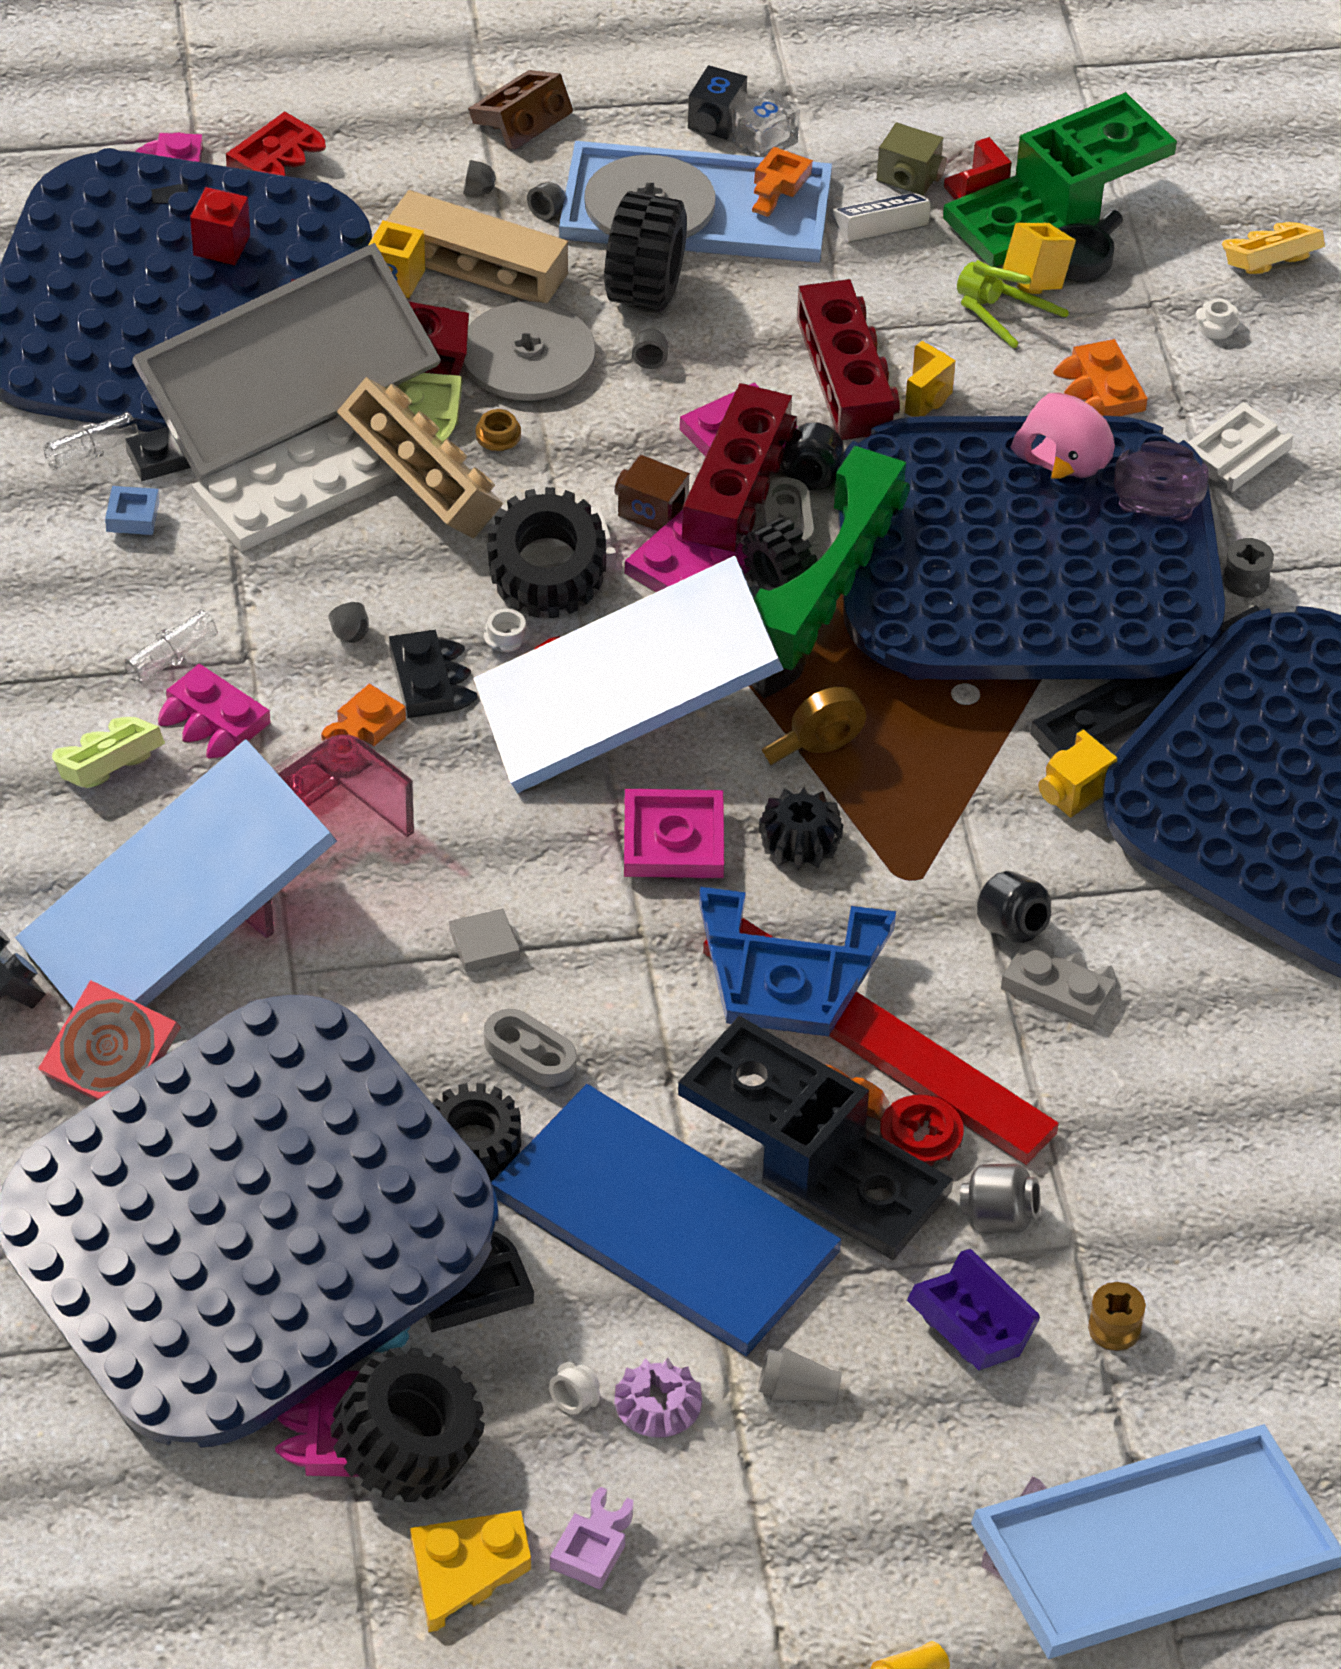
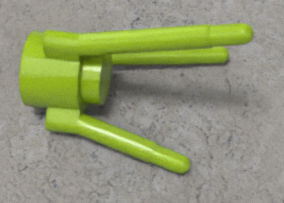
[957,260,1069,348]

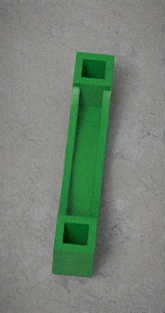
[754,446,910,670]

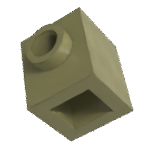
[876,122,947,196]

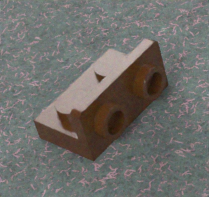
[468,70,573,150]

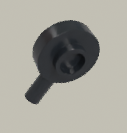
[1058,209,1123,281]

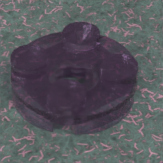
[1114,441,1209,520]

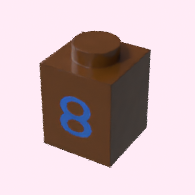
[614,454,690,531]

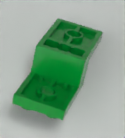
[943,92,1177,267]

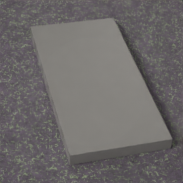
[132,243,441,481]

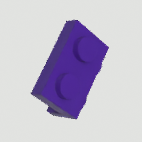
[907,1249,1040,1371]

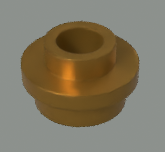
[475,409,521,451]

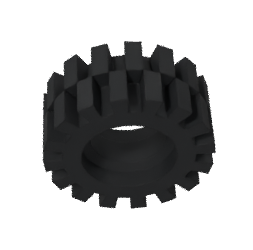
[742,518,818,591]
[432,1083,521,1181]

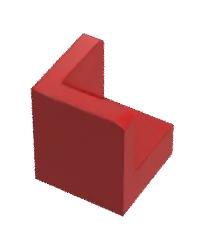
[944,137,1012,200]

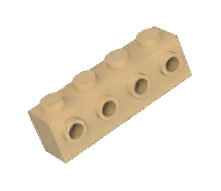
[386,190,568,304]
[337,377,504,539]

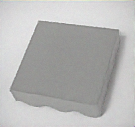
[449,908,520,972]

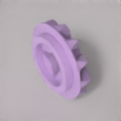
[614,1358,702,1438]

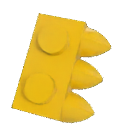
[1222,222,1325,274]

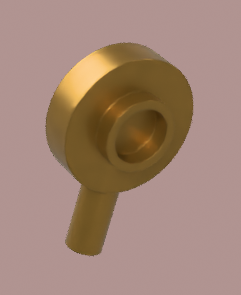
[761,687,866,765]

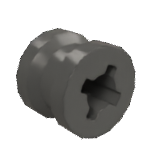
[1223,538,1274,598]

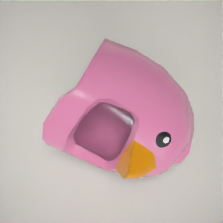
[1010,392,1115,479]

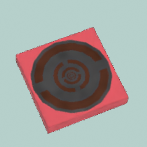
[38,980,181,1101]

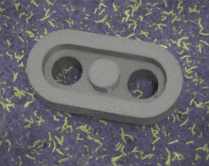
[762,477,814,549]
[484,1009,576,1087]

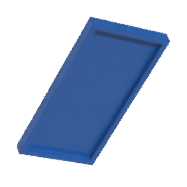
[491,1084,841,1357]

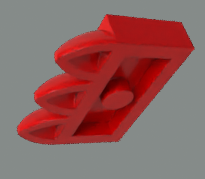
[226,111,326,176]

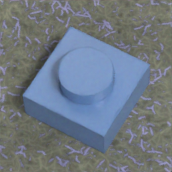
[105,486,160,535]

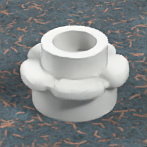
[1196,299,1240,340]
[483,609,530,653]
[549,1362,600,1415]

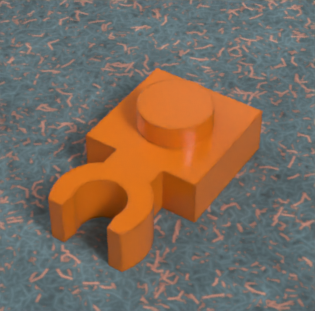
[321,683,406,762]

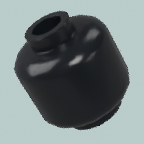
[782,422,844,490]
[977,871,1051,943]

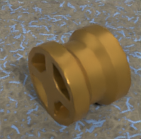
[1088,1282,1146,1351]

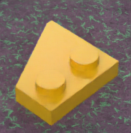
[410,1510,531,1633]

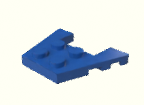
[699,887,896,1037]

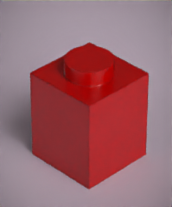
[190,187,250,265]

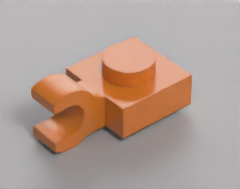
[752,147,813,217]

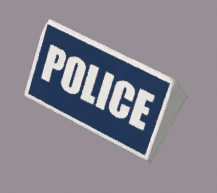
[832,192,931,242]

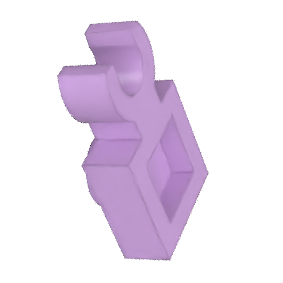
[550,1487,633,1590]

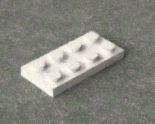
[191,416,398,553]

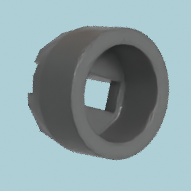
[463,160,496,197]
[527,182,565,220]
[632,328,669,369]
[328,602,369,643]

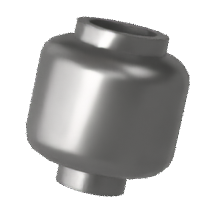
[960,1164,1041,1233]

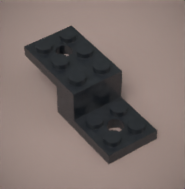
[678,1016,953,1261]

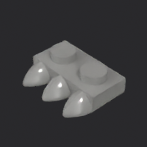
[1001,939,1116,1028]

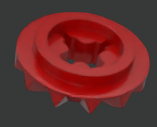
[880,1094,964,1166]

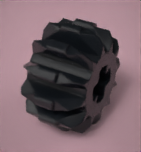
[759,786,844,870]

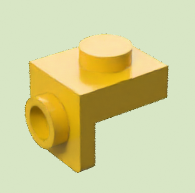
[904,341,956,417]

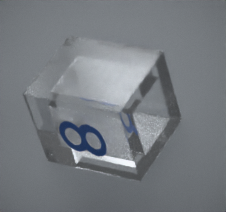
[731,88,800,157]

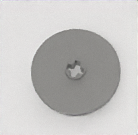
[584,155,715,238]
[463,302,595,401]

